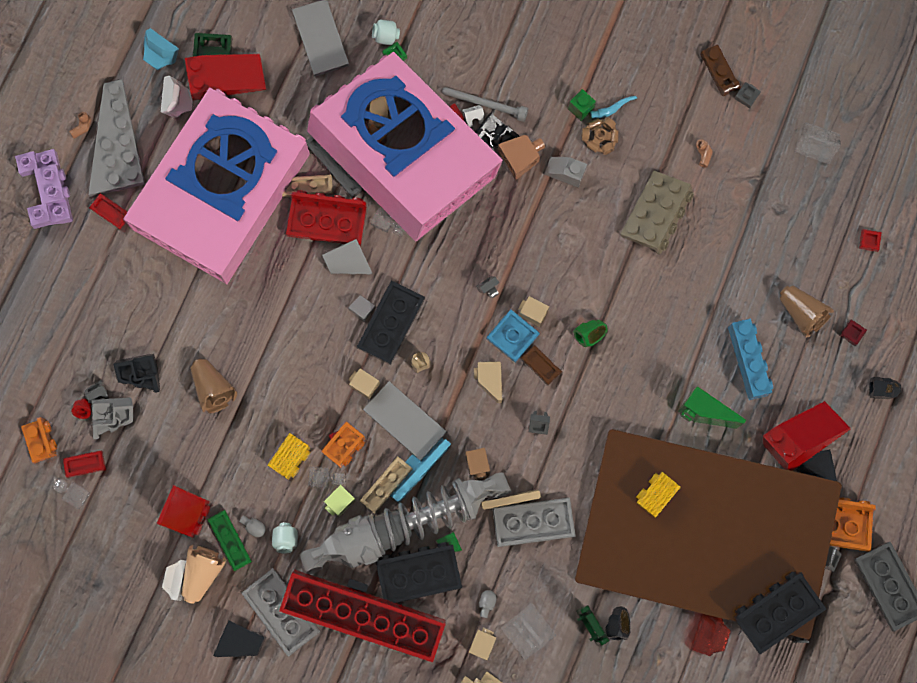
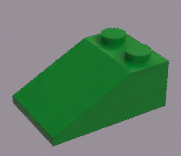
[678,386,746,429]

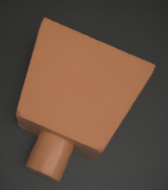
[498,135,545,180]

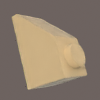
[474,362,502,403]

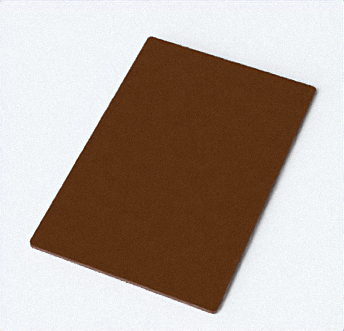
[575,429,842,639]

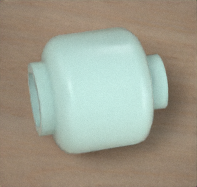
[372,19,400,45]
[272,523,298,554]

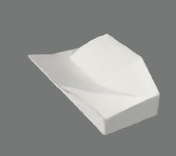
[161,76,193,118]
[162,560,186,601]

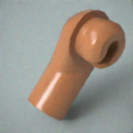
[69,112,91,139]
[696,139,713,168]

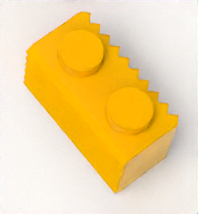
[267,433,311,480]
[636,472,680,518]

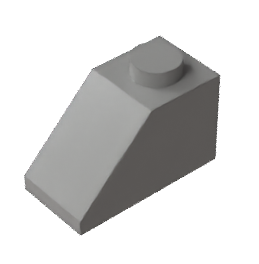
[544,157,587,188]

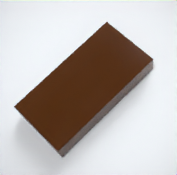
[521,345,562,386]

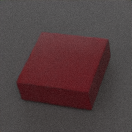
[839,319,867,346]

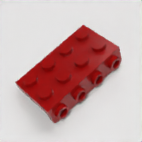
[286,190,367,246]

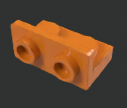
[21,417,57,464]
[321,421,365,468]

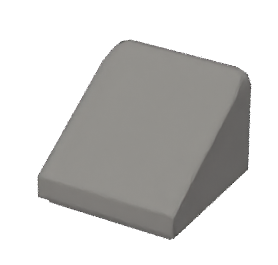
[348,295,376,321]

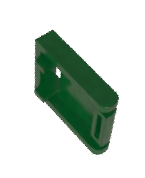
[193,33,233,57]
[576,605,610,646]

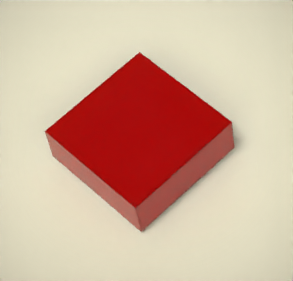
[859,229,882,252]

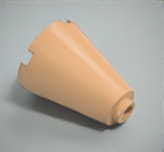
[181,545,227,604]

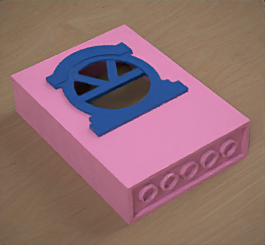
[307,52,503,242]
[124,87,310,284]

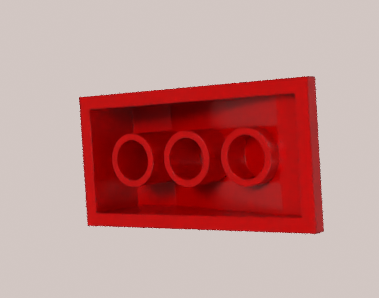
[185,54,266,101]
[763,401,851,471]
[156,485,210,538]

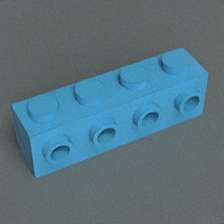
[728,318,773,401]

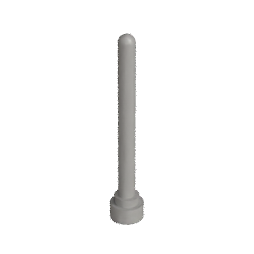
[442,87,529,122]

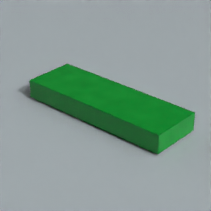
[207,510,252,571]

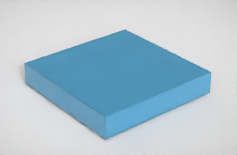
[486,309,540,363]

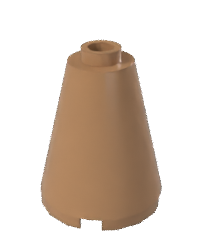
[780,286,834,338]
[191,359,237,413]

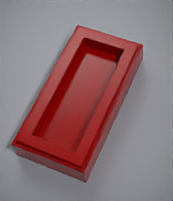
[89,193,127,230]
[63,450,106,478]

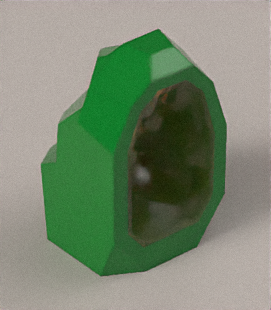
[573,320,608,348]

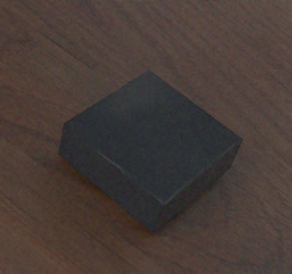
[347,579,369,593]

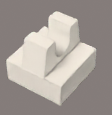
[462,105,484,127]

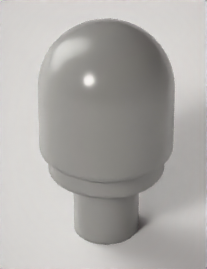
[239,515,266,537]
[479,590,496,619]

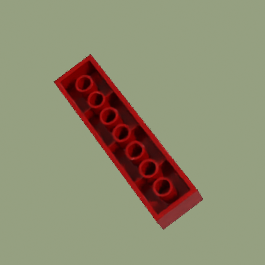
[279,569,446,662]

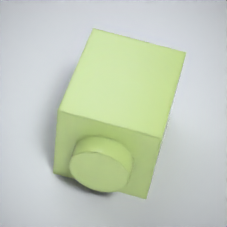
[324,485,355,517]

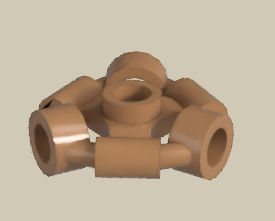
[582,117,619,155]

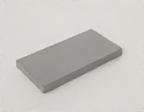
[292,0,349,77]
[363,381,447,461]
[492,497,576,547]
[241,568,321,657]

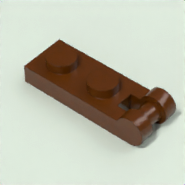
[700,44,741,96]

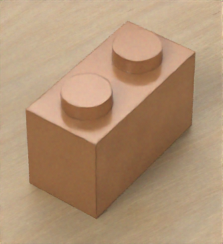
[465,448,490,481]

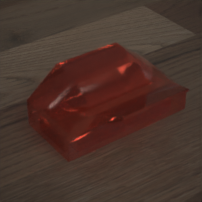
[690,614,731,657]

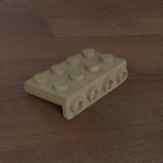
[621,171,694,255]

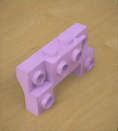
[15,149,73,229]

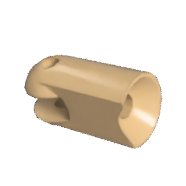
[411,352,430,373]

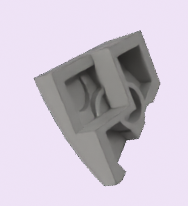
[322,239,373,275]
[92,398,133,440]

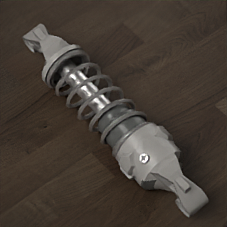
[300,472,511,574]

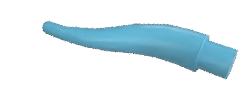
[590,96,637,119]

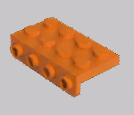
[830,497,876,552]

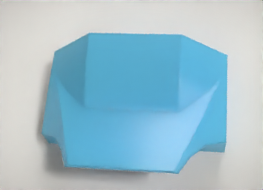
[143,28,179,70]

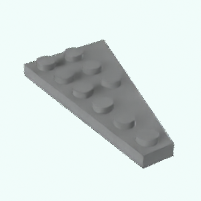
[88,79,145,197]

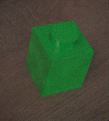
[568,89,596,121]

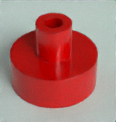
[71,399,92,419]

